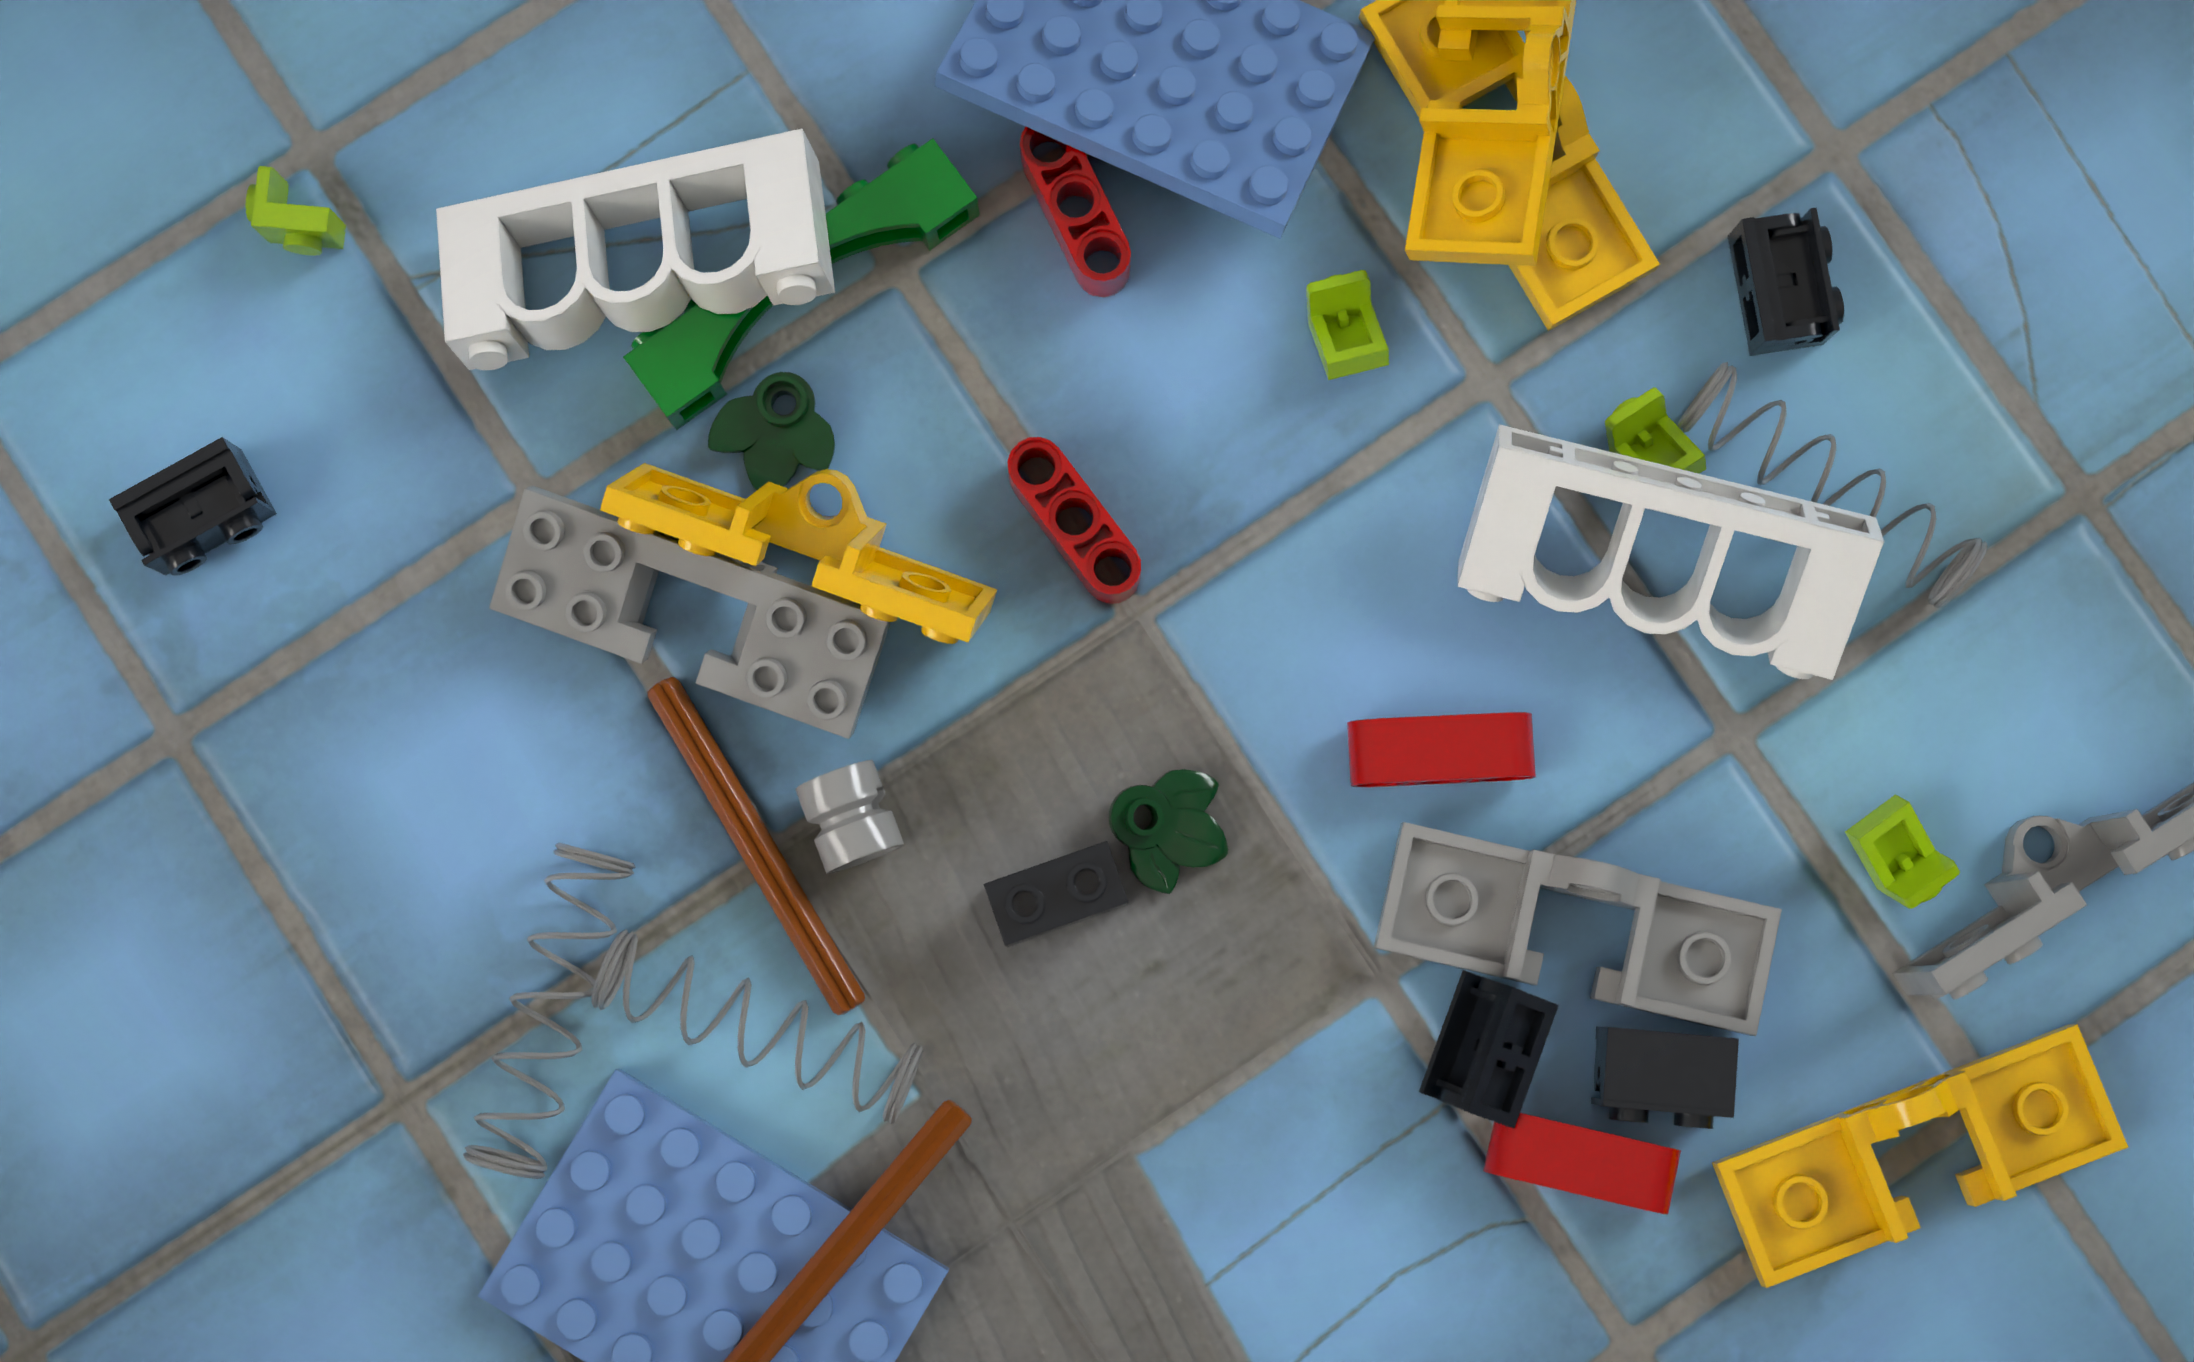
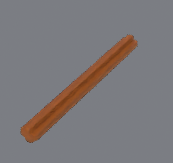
[647,677,865,1015]
[723,1100,972,1362]

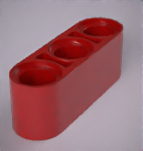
[1020,127,1131,297]
[1008,437,1141,604]
[1347,712,1536,787]
[1483,1113,1681,1215]

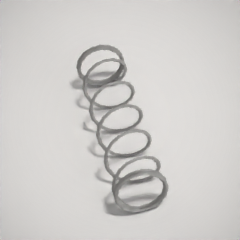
[1678,362,1987,609]
[463,843,636,1179]
[591,929,923,1125]

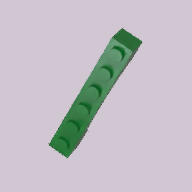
[623,138,980,430]

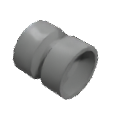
[795,760,905,874]

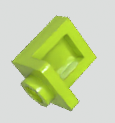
[245,166,346,256]
[1306,270,1389,380]
[1605,387,1707,474]
[1845,794,1960,909]

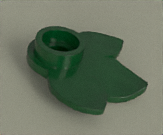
[708,372,835,491]
[1109,769,1228,894]

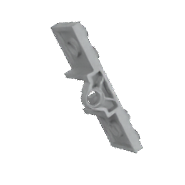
[489,485,891,739]
[1892,782,2194,999]
[1374,822,1782,1036]

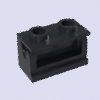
[1727,208,1844,356]
[109,437,277,576]
[984,841,1129,947]
[1419,970,1559,1129]
[1591,1026,1739,1129]

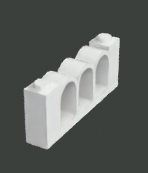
[436,129,835,370]
[1458,424,1884,680]

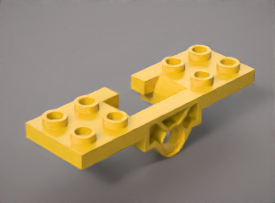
[1358,0,1660,331]
[1405,0,1576,266]
[600,463,998,644]
[1712,1024,2128,1288]

